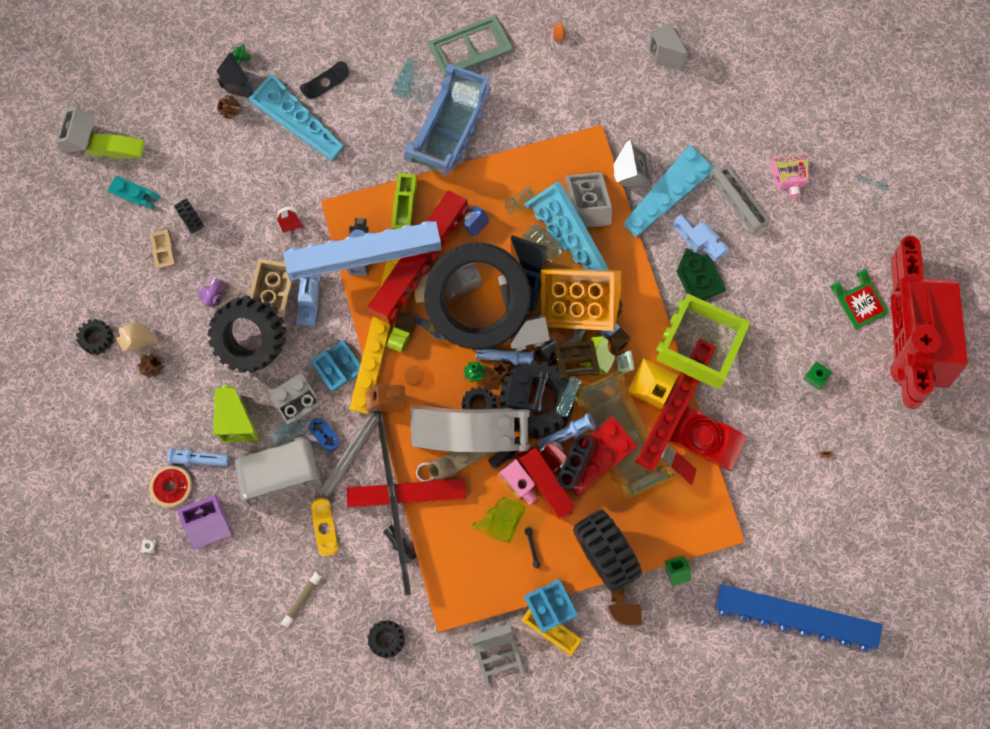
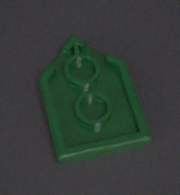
[676,248,726,300]

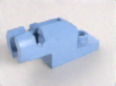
[673,215,729,261]
[296,274,321,326]

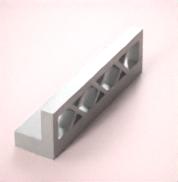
[709,164,771,234]

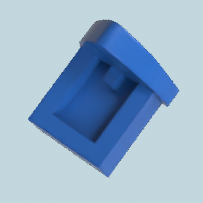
[464,206,489,237]

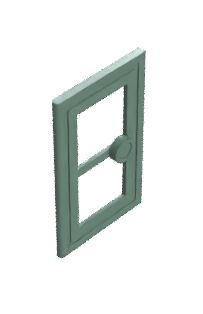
[427,15,513,78]

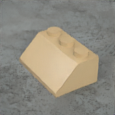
[249,258,292,318]

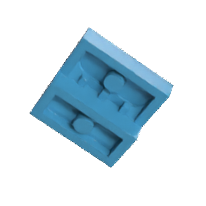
[310,340,361,392]
[523,579,578,633]

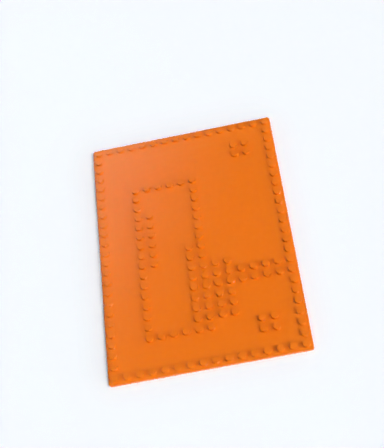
[321,125,744,632]

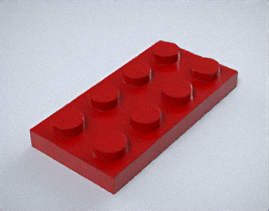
[557,416,638,497]

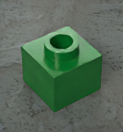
[803,361,832,390]
[665,556,691,586]

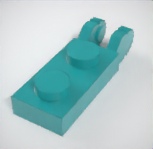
[107,176,161,210]

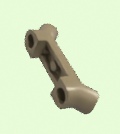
[428,451,496,480]

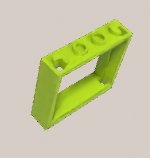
[656,293,751,390]

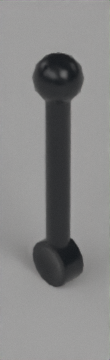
[524,527,540,568]

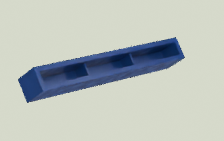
[714,584,883,652]

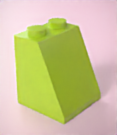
[213,385,260,443]

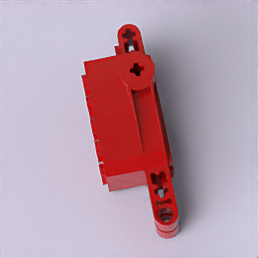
[890,235,968,409]

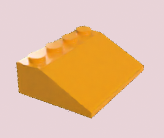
[541,268,621,331]

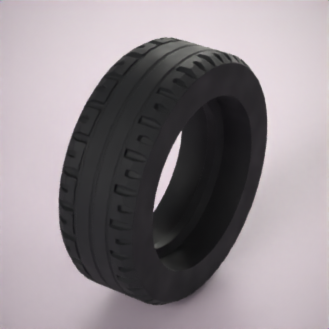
[424,242,531,350]

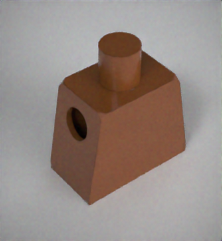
[366,384,405,412]

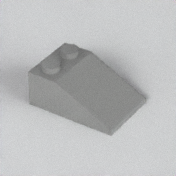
[565,172,612,227]

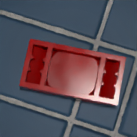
[669,407,747,472]

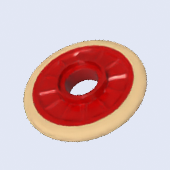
[149,465,192,508]

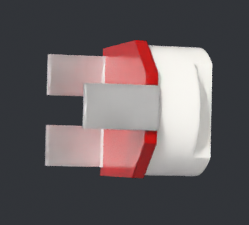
[277,206,303,238]
[539,441,567,474]

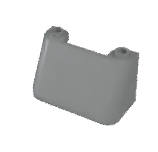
[235,436,323,507]

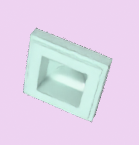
[616,351,634,375]

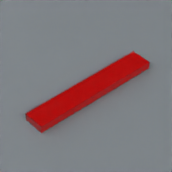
[346,479,466,508]

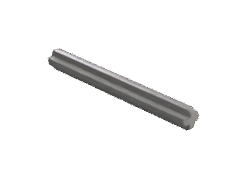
[319,413,377,499]

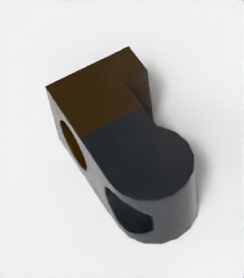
[536,339,557,366]

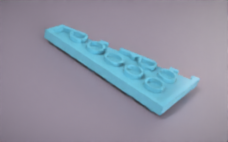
[524,181,609,270]

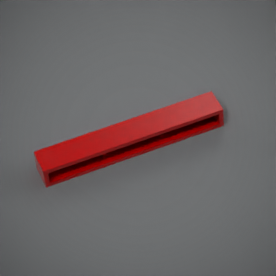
[368,190,469,325]

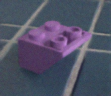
[177,495,232,550]

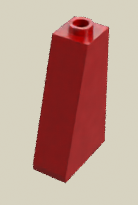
[513,447,576,519]

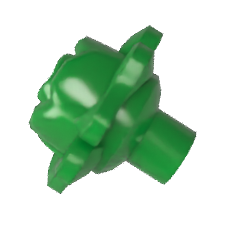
[232,44,251,64]
[463,361,486,382]

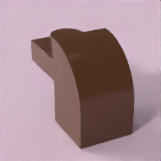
[607,587,642,627]

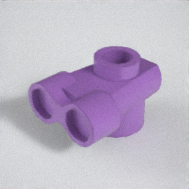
[199,277,228,308]

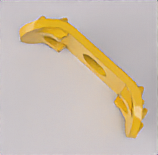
[311,498,339,556]

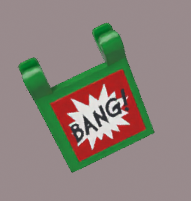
[830,269,889,329]

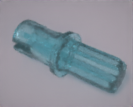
[556,377,582,417]

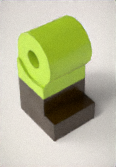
[387,313,416,353]

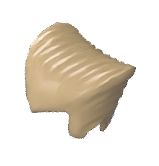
[115,322,158,352]

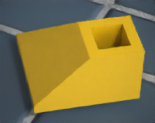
[627,359,678,410]

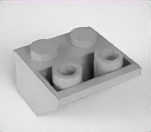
[648,23,688,71]
[56,107,95,153]
[509,315,550,351]
[268,373,321,426]

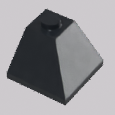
[217,52,253,98]
[511,235,548,273]

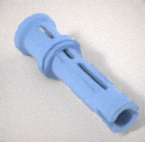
[476,348,535,366]
[537,413,596,449]
[167,447,229,467]

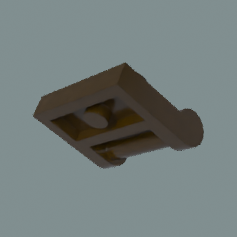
[554,340,600,380]

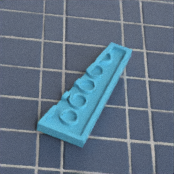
[248,74,344,162]
[623,145,714,238]

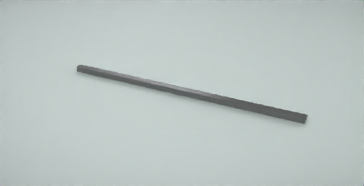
[374,396,412,596]

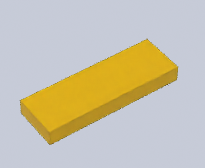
[521,609,583,656]

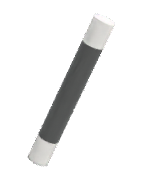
[498,275,511,311]

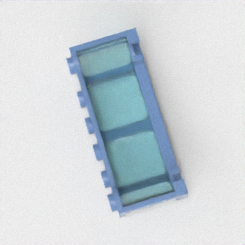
[404,63,491,176]

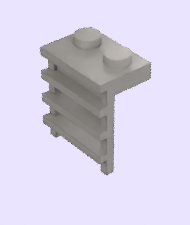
[470,622,524,686]

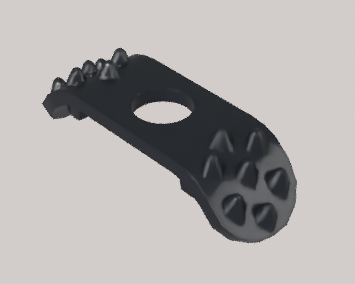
[300,61,349,100]

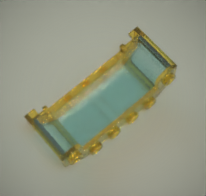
[576,370,675,500]

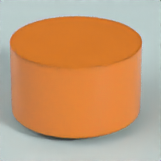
[553,23,564,40]

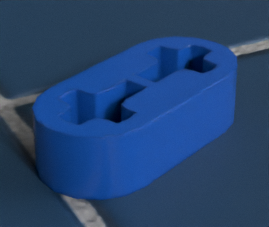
[309,418,339,451]

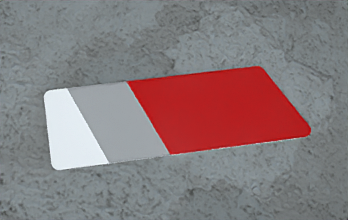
[661,444,696,485]

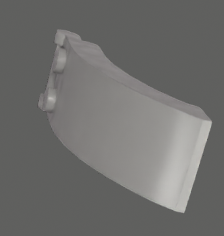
[410,406,530,452]

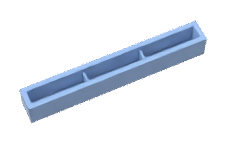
[283,221,441,281]

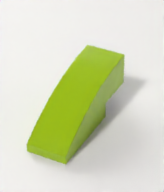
[84,134,146,159]
[392,173,418,229]

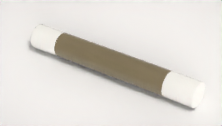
[281,572,322,628]

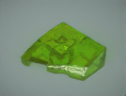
[472,497,525,543]

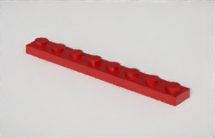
[635,338,716,472]

